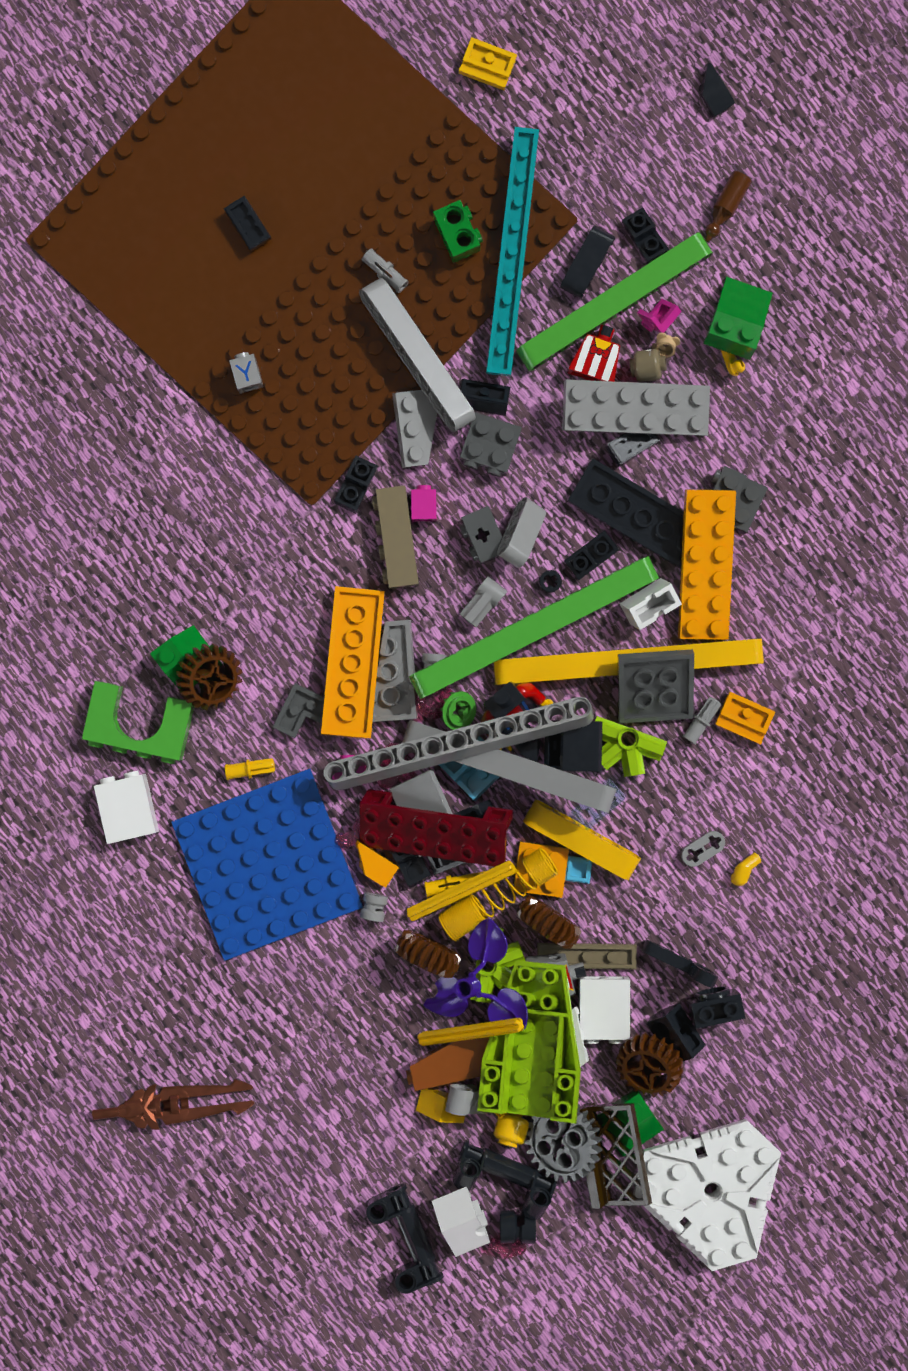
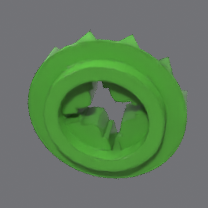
[440,690,476,730]

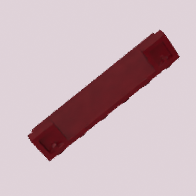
[360,789,513,867]

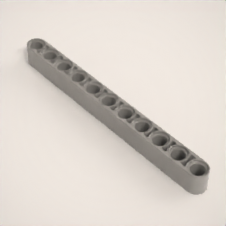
[324,697,594,790]

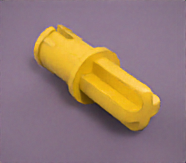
[225,758,275,780]

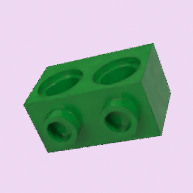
[433,200,483,263]

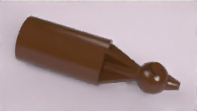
[705,171,752,242]

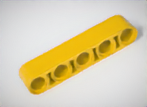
[523,799,641,880]

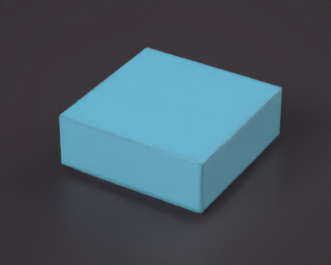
[565,855,592,884]

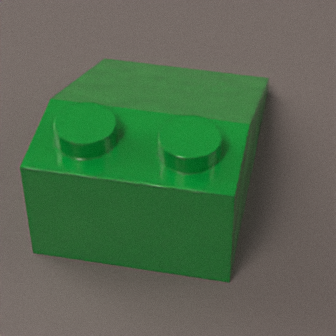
[703,276,773,360]

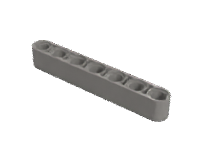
[359,278,476,432]

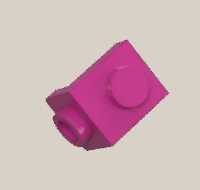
[637,299,682,333]

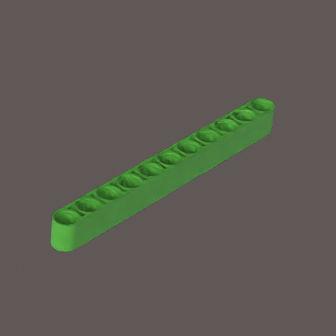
[409,556,659,699]

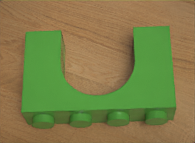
[82,681,194,764]

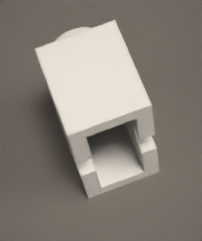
[619,578,682,630]

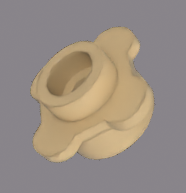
[652,333,680,358]

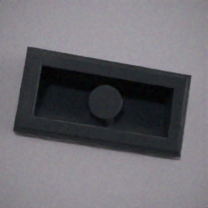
[460,379,511,416]

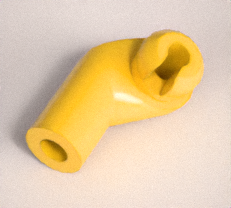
[720,350,745,376]
[731,853,761,886]

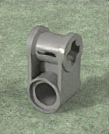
[445,1084,487,1116]

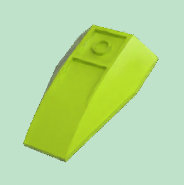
[477,960,581,1123]

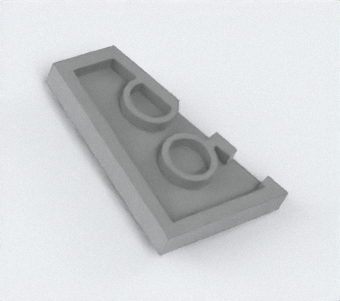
[392,390,437,468]

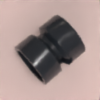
[500,1210,536,1244]

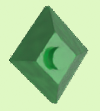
[150,625,223,689]
[597,1090,664,1157]

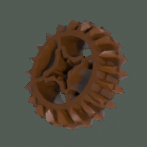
[175,643,243,710]
[517,896,582,949]
[395,930,461,978]
[616,1032,684,1098]

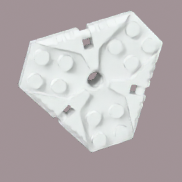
[633,1119,781,1271]

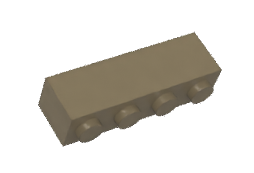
[372,485,419,589]

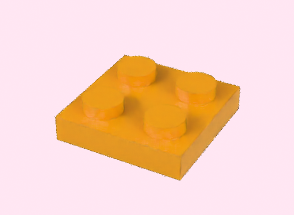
[514,841,569,898]

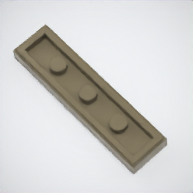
[537,942,637,969]

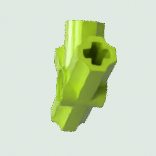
[595,716,667,777]
[470,927,525,1003]

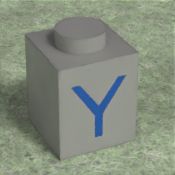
[229,352,264,394]

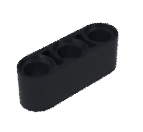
[559,225,616,299]

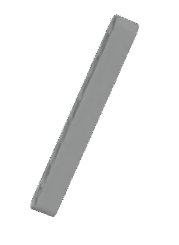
[402,720,616,813]

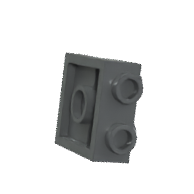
[460,412,522,477]
[711,466,768,533]

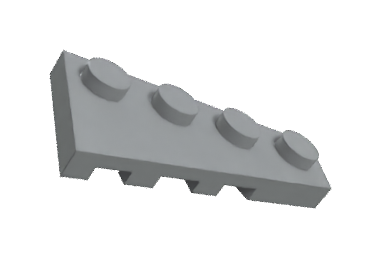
[372,620,418,722]

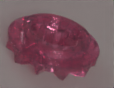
[416,686,453,720]

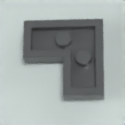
[273,683,324,738]

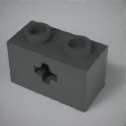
[459,506,503,565]

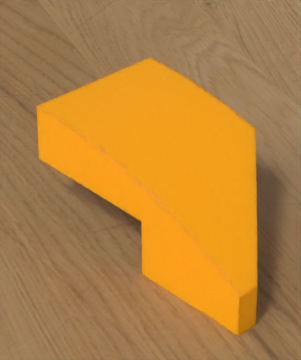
[355,840,399,888]

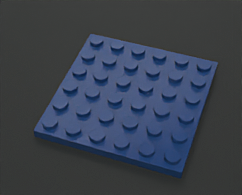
[171,768,364,961]

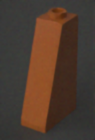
[406,1020,490,1091]

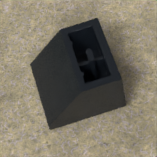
[544,720,603,772]

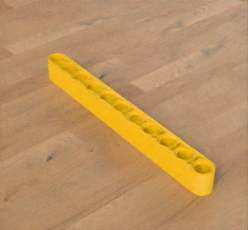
[493,638,764,685]

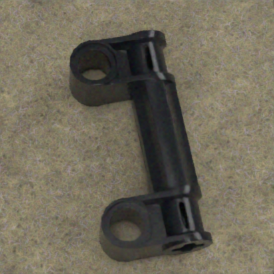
[453,1140,557,1220]
[366,1183,444,1294]

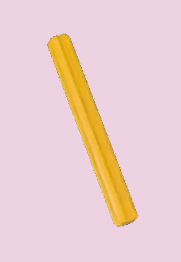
[407,860,516,921]
[417,1018,524,1046]

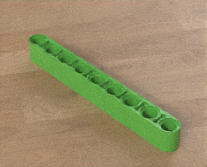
[516,232,713,372]

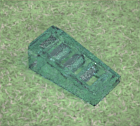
[571,777,626,830]

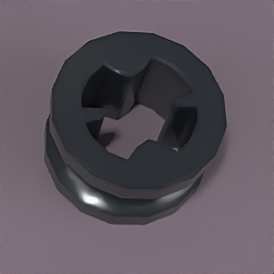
[539,570,562,593]

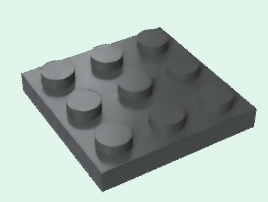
[618,649,694,724]

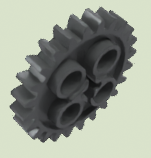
[524,1104,602,1183]

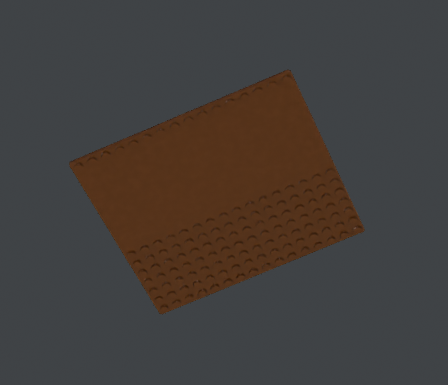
[26,0,577,505]

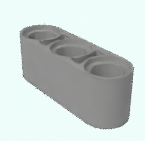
[497,497,546,568]

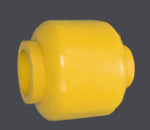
[494,1113,529,1148]

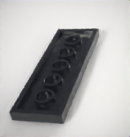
[567,458,684,569]

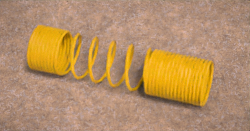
[438,848,558,941]

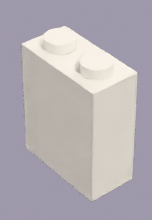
[94,771,159,844]
[578,976,630,1044]

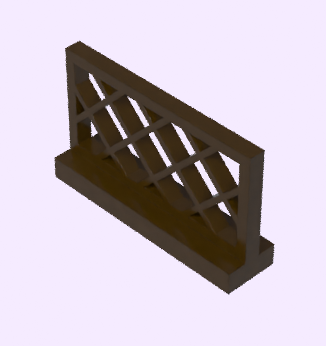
[579,1103,652,1209]

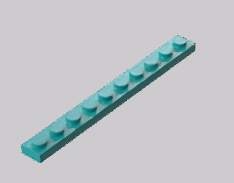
[486,127,539,377]

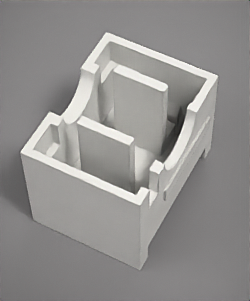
[432,1187,490,1257]

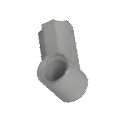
[460,576,508,627]

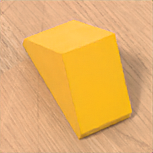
[416,1088,466,1123]

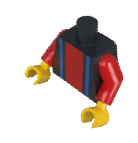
[480,682,554,752]

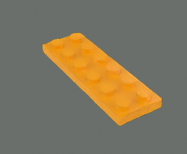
[678,489,736,640]
[321,586,385,739]

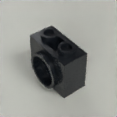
[686,986,746,1029]

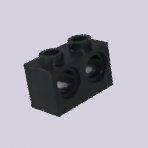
[646,1003,706,1061]

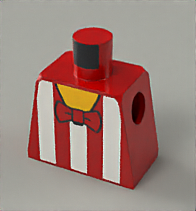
[567,325,620,382]

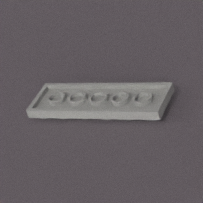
[562,380,710,436]

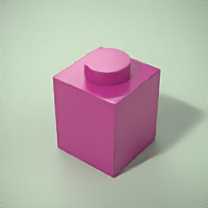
[411,485,437,522]

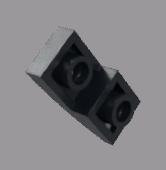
[622,207,669,264]
[334,455,378,514]
[564,530,620,580]

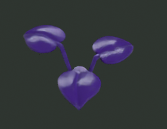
[424,918,528,1029]

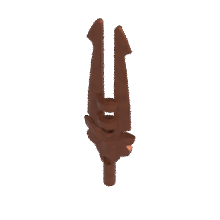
[92,1079,255,1130]

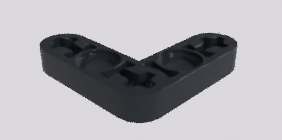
[641,939,718,989]

